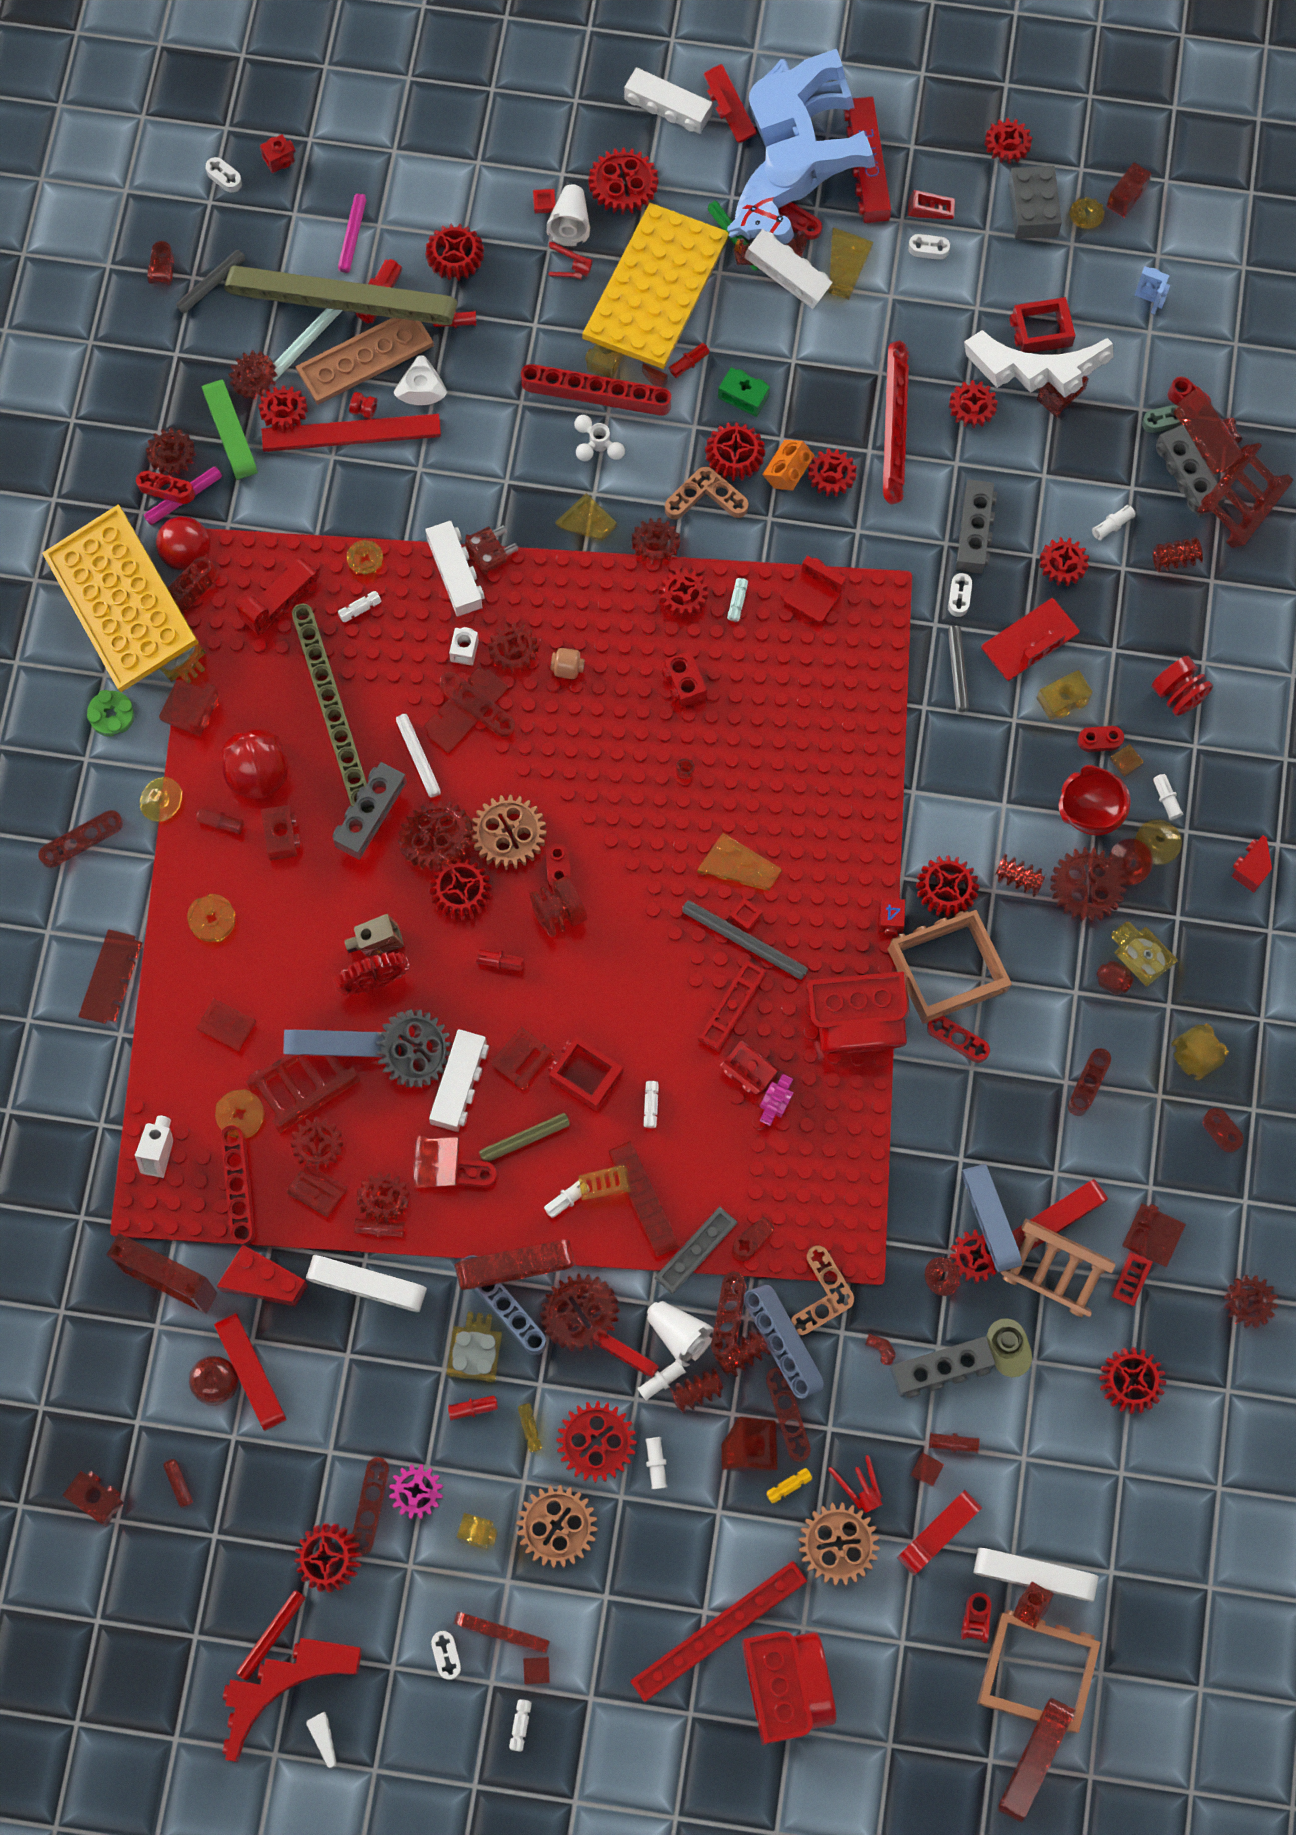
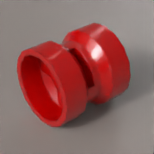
[349,392,378,419]

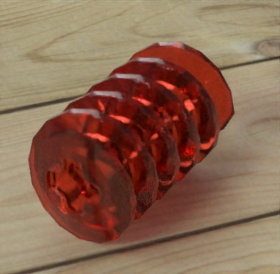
[1152,537,1203,573]
[995,853,1047,897]
[715,1330,771,1378]
[668,1367,723,1414]

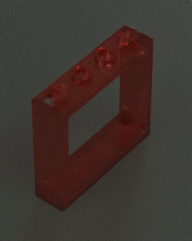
[107,1233,218,1315]

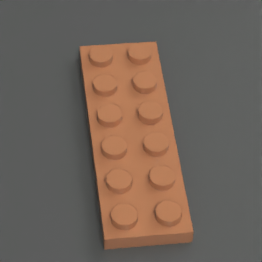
[296,318,434,405]

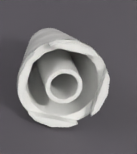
[547,185,590,246]
[647,1301,715,1367]

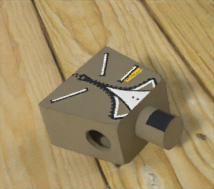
[345,914,404,956]

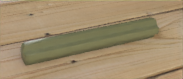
[479,1113,570,1162]

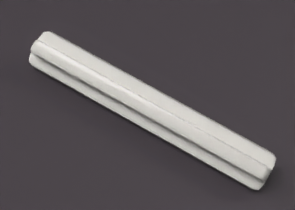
[396,714,441,797]

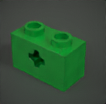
[718,367,770,417]

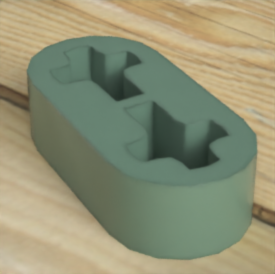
[1142,405,1185,433]

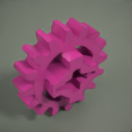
[760,1074,793,1126]
[389,1464,443,1519]

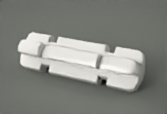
[338,591,381,622]
[644,1081,659,1128]
[509,1699,531,1752]

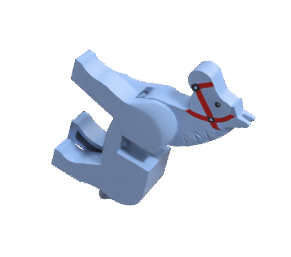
[727,49,876,244]

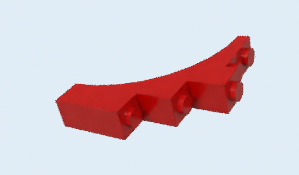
[223,1638,362,1762]

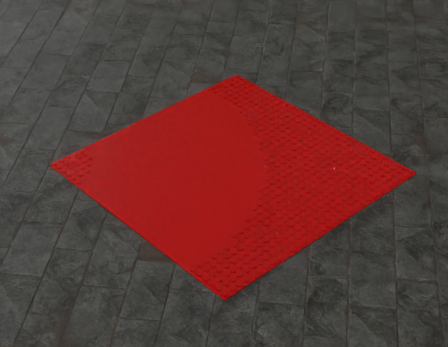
[110,528,912,1285]

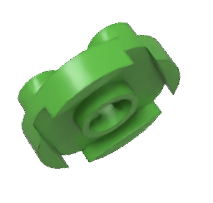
[87,690,134,737]

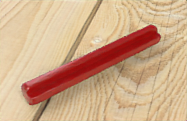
[236,1591,305,1681]

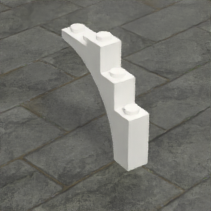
[964,330,1114,398]

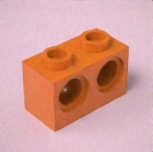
[762,440,815,490]

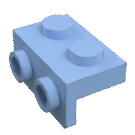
[1135,266,1171,315]

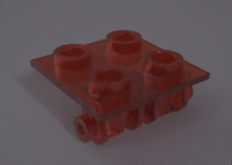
[412,1136,459,1188]
[1122,1203,1186,1267]

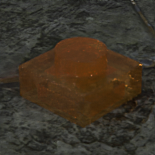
[1110,744,1144,777]

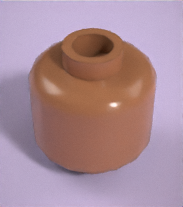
[551,648,585,679]

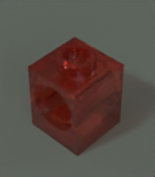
[1013,1581,1054,1629]

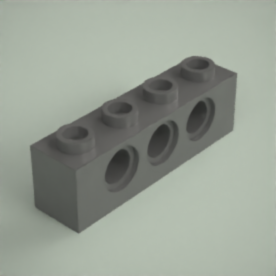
[1156,425,1226,518]
[955,479,997,574]
[332,762,407,860]
[890,1336,995,1399]

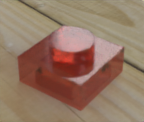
[910,1452,944,1487]
[523,1657,550,1685]

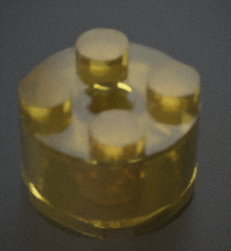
[1171,1023,1228,1080]

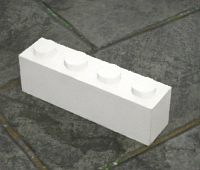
[624,68,713,134]
[743,229,833,309]
[425,521,485,616]
[429,1029,489,1132]

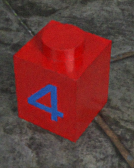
[879,898,905,936]

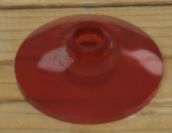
[1108,838,1153,885]

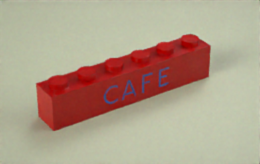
[843,97,891,223]

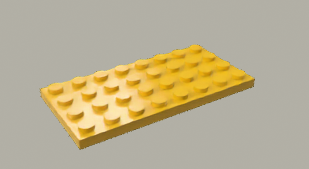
[582,203,729,369]
[43,505,199,692]

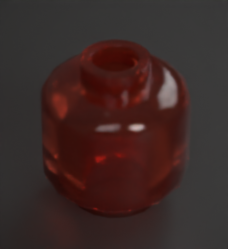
[1097,960,1134,995]

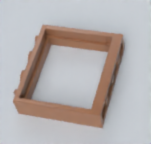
[888,910,1012,1024]
[977,1610,1101,1734]

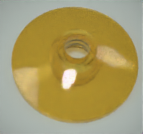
[140,777,182,822]
[1135,820,1182,864]

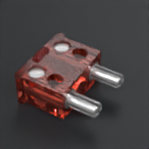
[465,526,518,575]

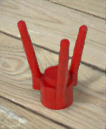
[548,241,593,280]
[828,1455,883,1513]

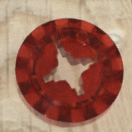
[925,1256,962,1296]

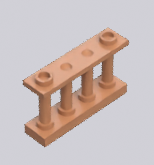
[1001,1218,1116,1317]

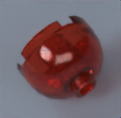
[189,1356,239,1406]

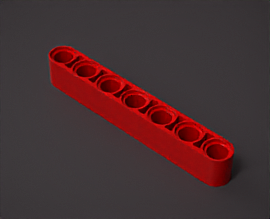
[521,364,671,416]

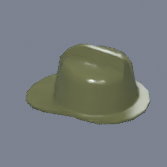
[987,1318,1032,1377]

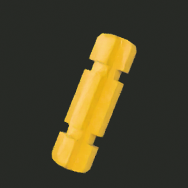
[766,1468,812,1503]

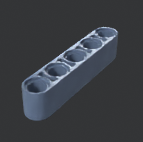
[283,1030,399,1057]
[962,1164,1022,1273]
[461,1255,546,1355]
[744,1285,824,1399]

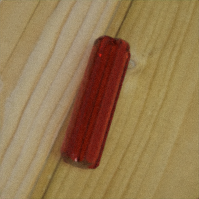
[163,1459,192,1508]

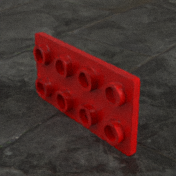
[981,598,1080,681]

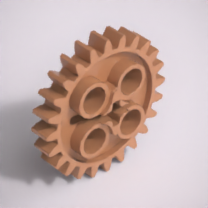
[471,795,546,870]
[516,1485,598,1568]
[798,1503,880,1586]

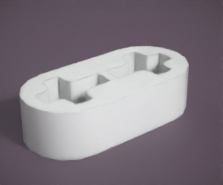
[205,157,242,193]
[908,234,950,260]
[948,573,972,617]
[431,1631,461,1680]

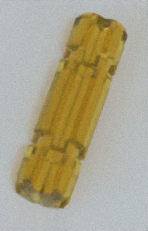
[518,1403,542,1452]

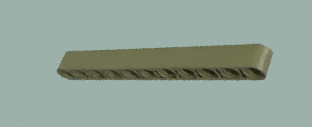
[224,266,458,325]
[292,604,379,833]

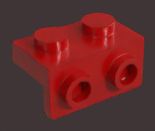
[720,1041,779,1095]

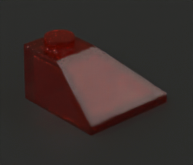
[721,1416,778,1472]

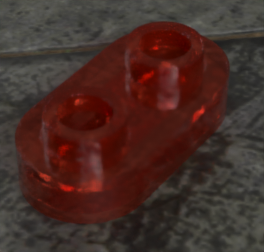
[1203,1108,1244,1152]

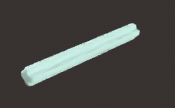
[266,308,342,381]

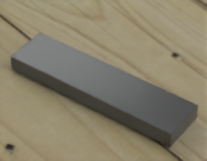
[655,1206,738,1295]

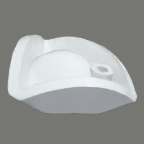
[394,356,447,405]

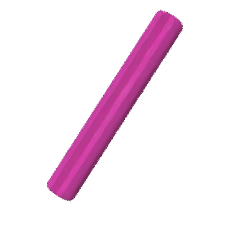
[338,194,366,273]
[144,467,222,525]

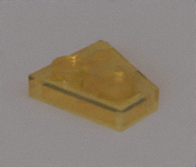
[555,493,618,541]

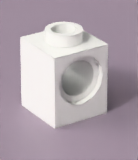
[449,627,479,666]

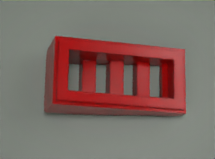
[908,190,955,220]
[1111,1251,1153,1306]

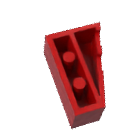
[217,1245,308,1307]

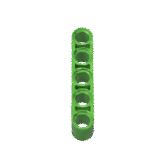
[201,379,258,480]

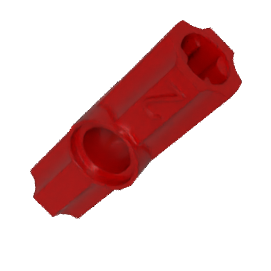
[356,259,403,324]

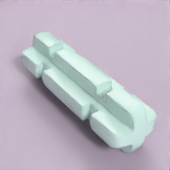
[727,578,748,622]

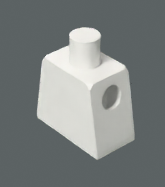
[135,1116,173,1178]

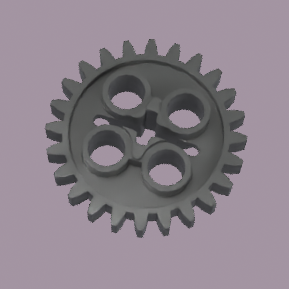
[375,1009,452,1087]

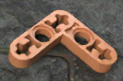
[665,467,748,519]
[791,1246,854,1335]

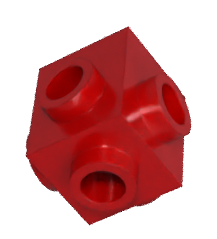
[260,134,296,173]

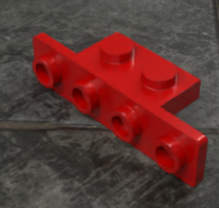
[704,64,757,143]

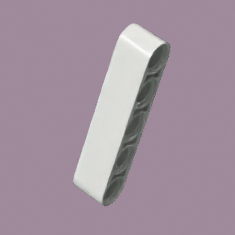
[306,1255,427,1312]
[973,1548,1099,1602]

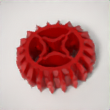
[425,223,484,281]
[705,422,765,481]
[916,855,980,918]
[429,858,492,921]
[1099,1347,1166,1415]
[294,1523,362,1593]

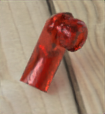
[865,1334,896,1366]

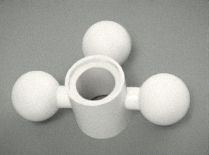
[574,415,625,461]

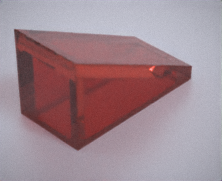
[642,363,668,388]

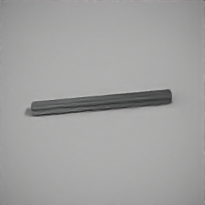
[682,900,808,979]

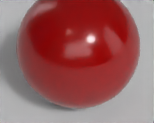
[156,516,210,570]

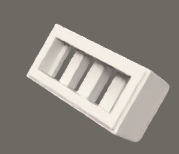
[306,1712,336,1769]

